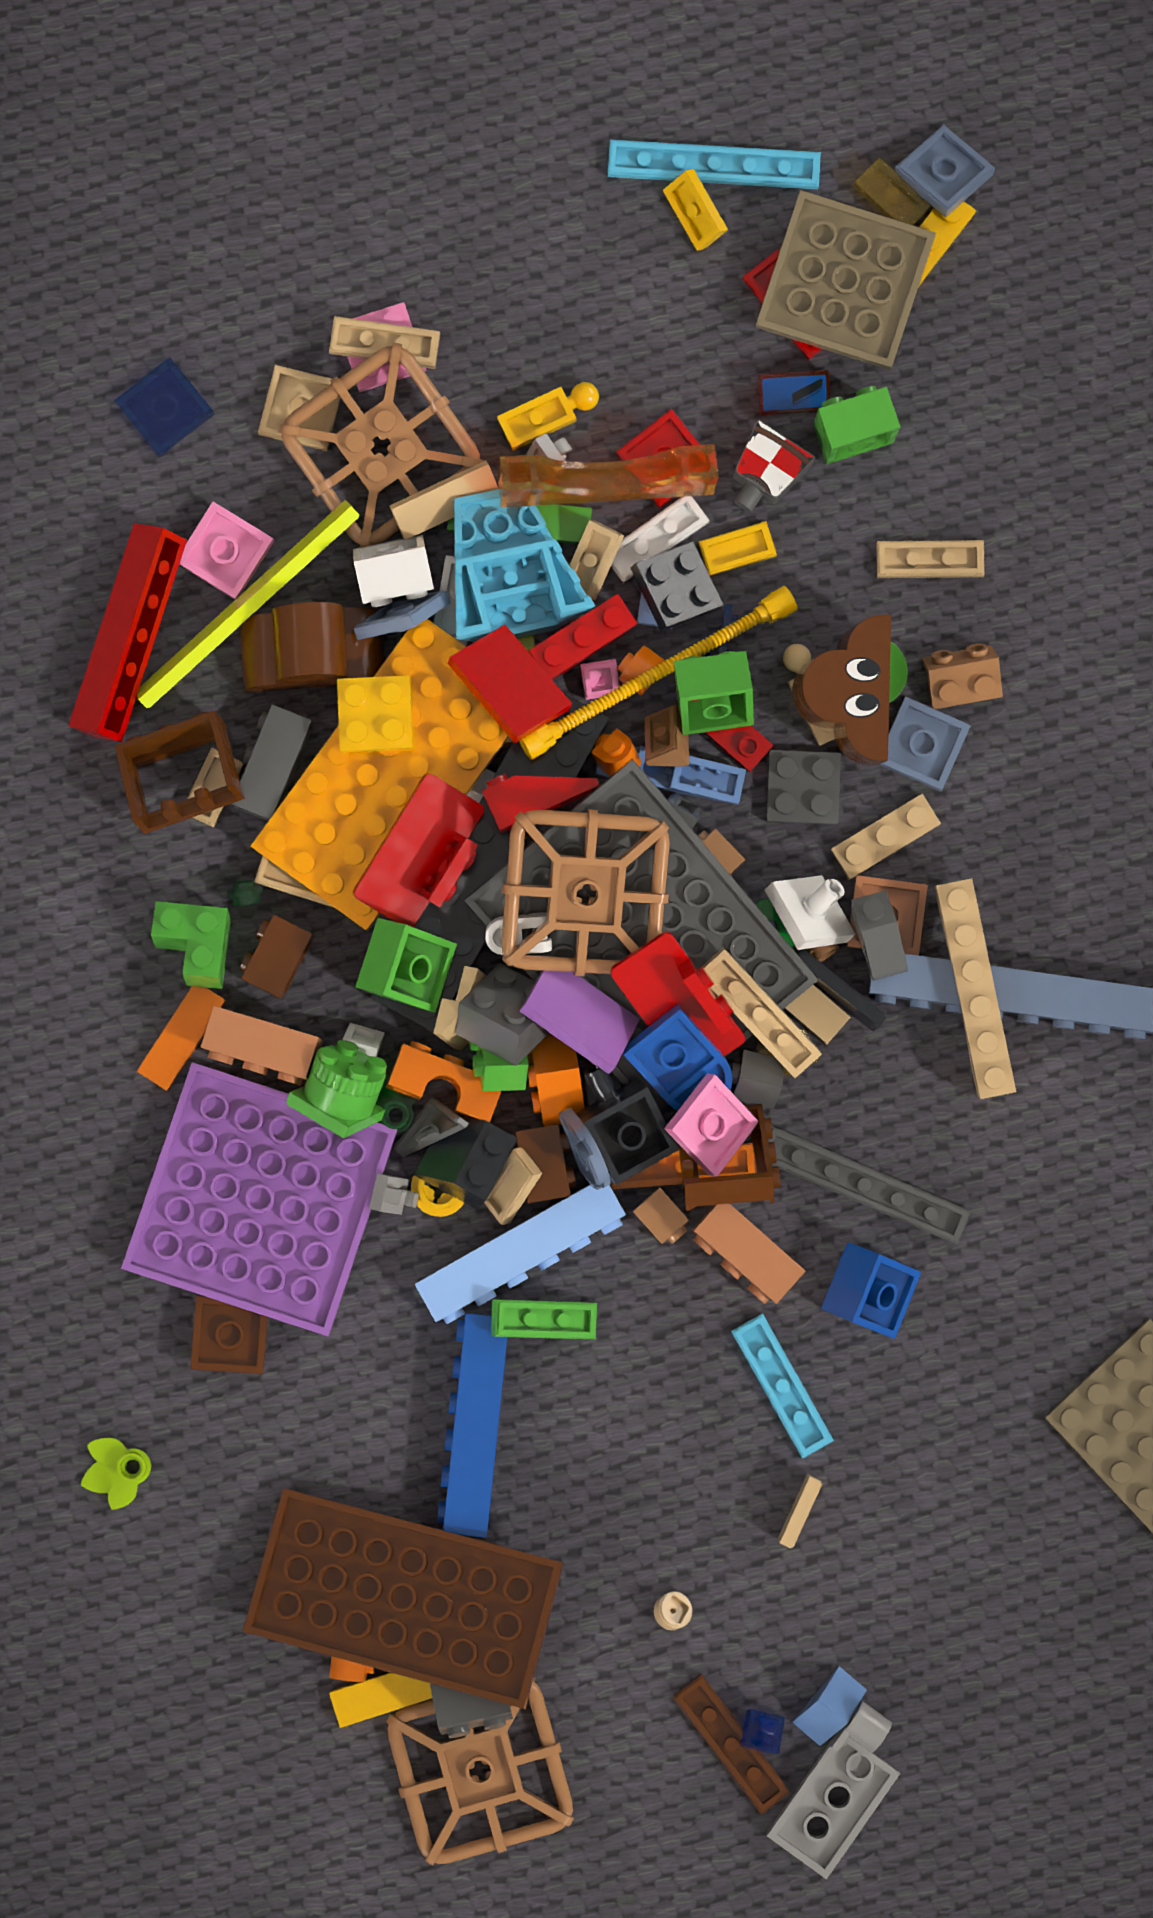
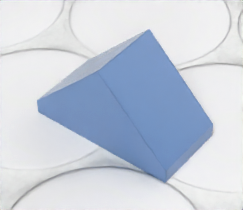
[792,1666,867,1746]

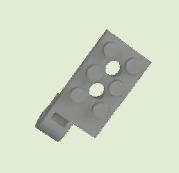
[766,1700,900,1880]

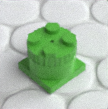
[286,1040,387,1138]

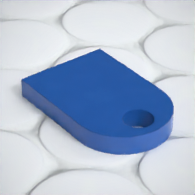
[623,1004,732,1111]

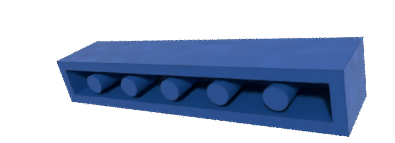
[437,1313,508,1538]

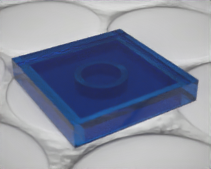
[114,357,215,457]

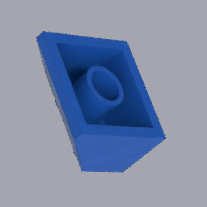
[821,1242,921,1339]

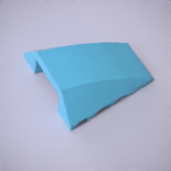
[454,484,595,642]

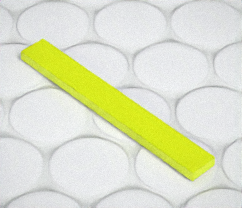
[137,500,359,708]

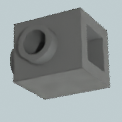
[731,1050,785,1109]

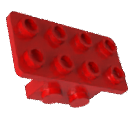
[353,773,484,927]
[610,931,745,1056]

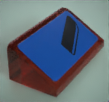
[757,370,830,415]

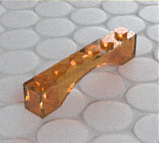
[497,444,719,507]

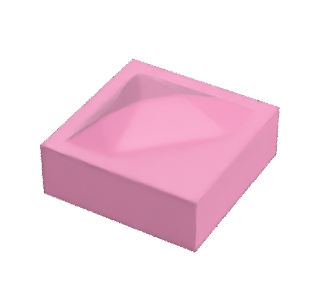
[580,659,620,700]

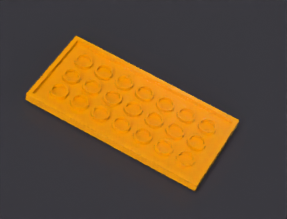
[250,619,509,931]

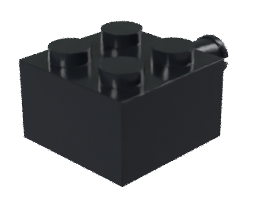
[576,1065,679,1185]

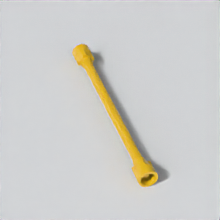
[519,586,798,760]

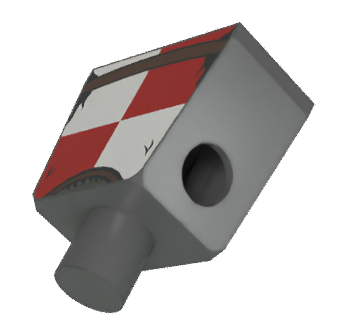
[733,420,815,513]

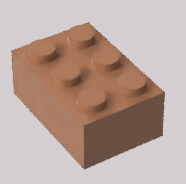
[201,1006,324,1086]
[691,1204,805,1304]

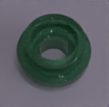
[227,879,263,906]

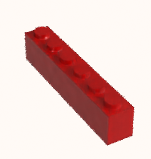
[68,523,187,743]

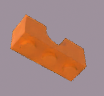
[385,1041,501,1123]

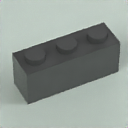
[231,705,314,821]

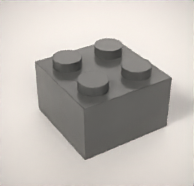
[456,963,549,1066]

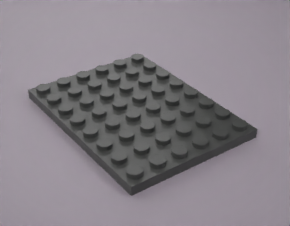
[465,758,818,1110]

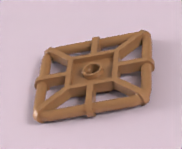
[278,343,483,548]
[501,809,670,976]
[386,1678,574,1866]

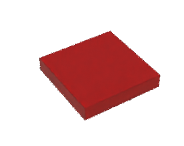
[616,409,715,509]

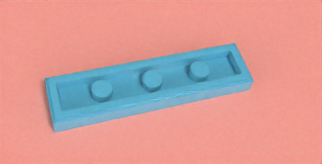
[731,1313,834,1459]

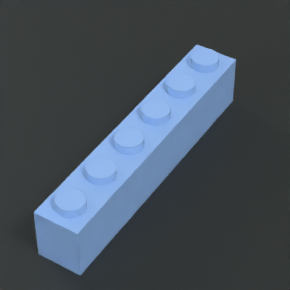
[415,1185,626,1324]

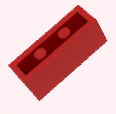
[528,594,638,681]

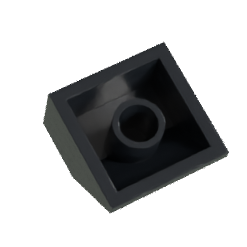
[414,1114,518,1209]

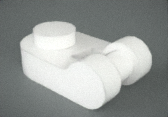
[485,912,552,955]

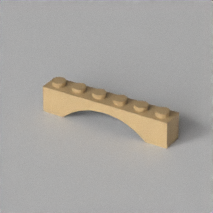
[934,878,1016,1099]

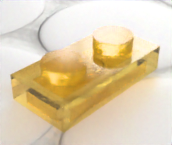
[854,157,931,225]

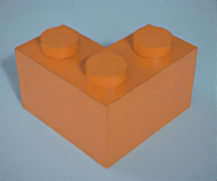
[527,1033,585,1127]

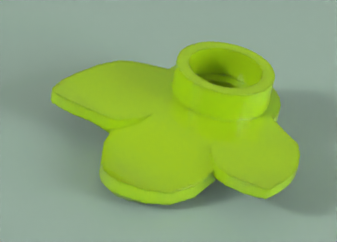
[81,1438,151,1510]

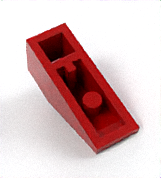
[482,774,600,834]

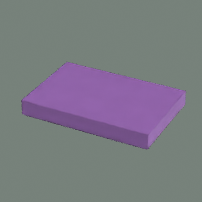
[519,971,640,1074]

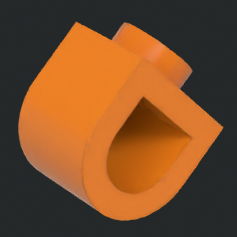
[617,645,665,696]
[591,728,641,776]
[329,1656,375,1683]

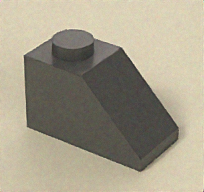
[851,890,908,981]

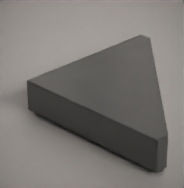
[393,1096,469,1157]

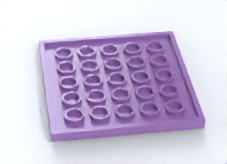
[121,1062,397,1337]

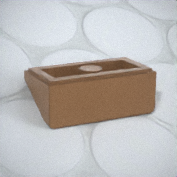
[644,704,689,767]

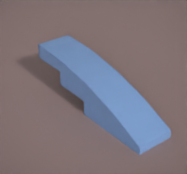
[593,746,746,805]

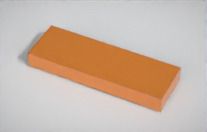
[137,986,227,1091]

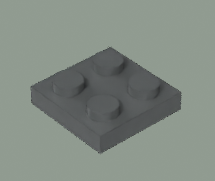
[766,750,841,825]

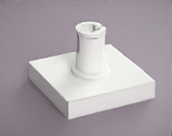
[765,875,856,950]

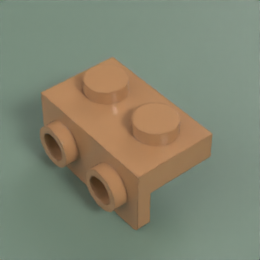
[922,644,1003,709]

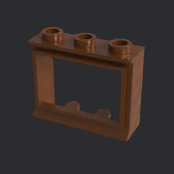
[115,710,245,834]
[676,1104,780,1211]

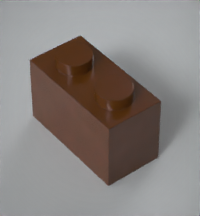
[239,915,315,1000]
[515,1124,576,1203]

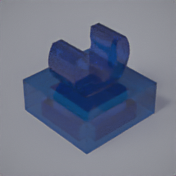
[740,1709,785,1755]

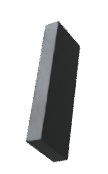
[798,950,887,1032]

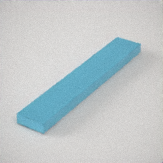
[608,140,821,190]

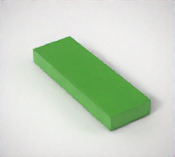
[491,1299,597,1339]

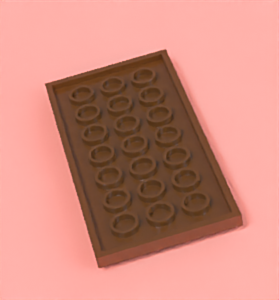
[242,1488,564,1709]

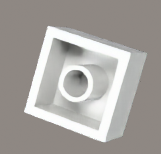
[353,535,434,607]

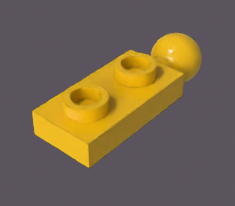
[497,382,599,451]

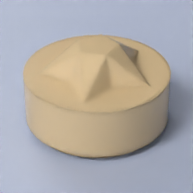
[654,1592,692,1630]

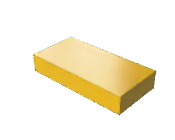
[698,521,777,576]

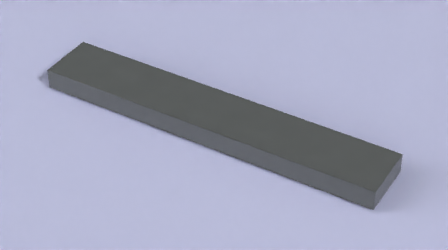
[768,1126,971,1245]

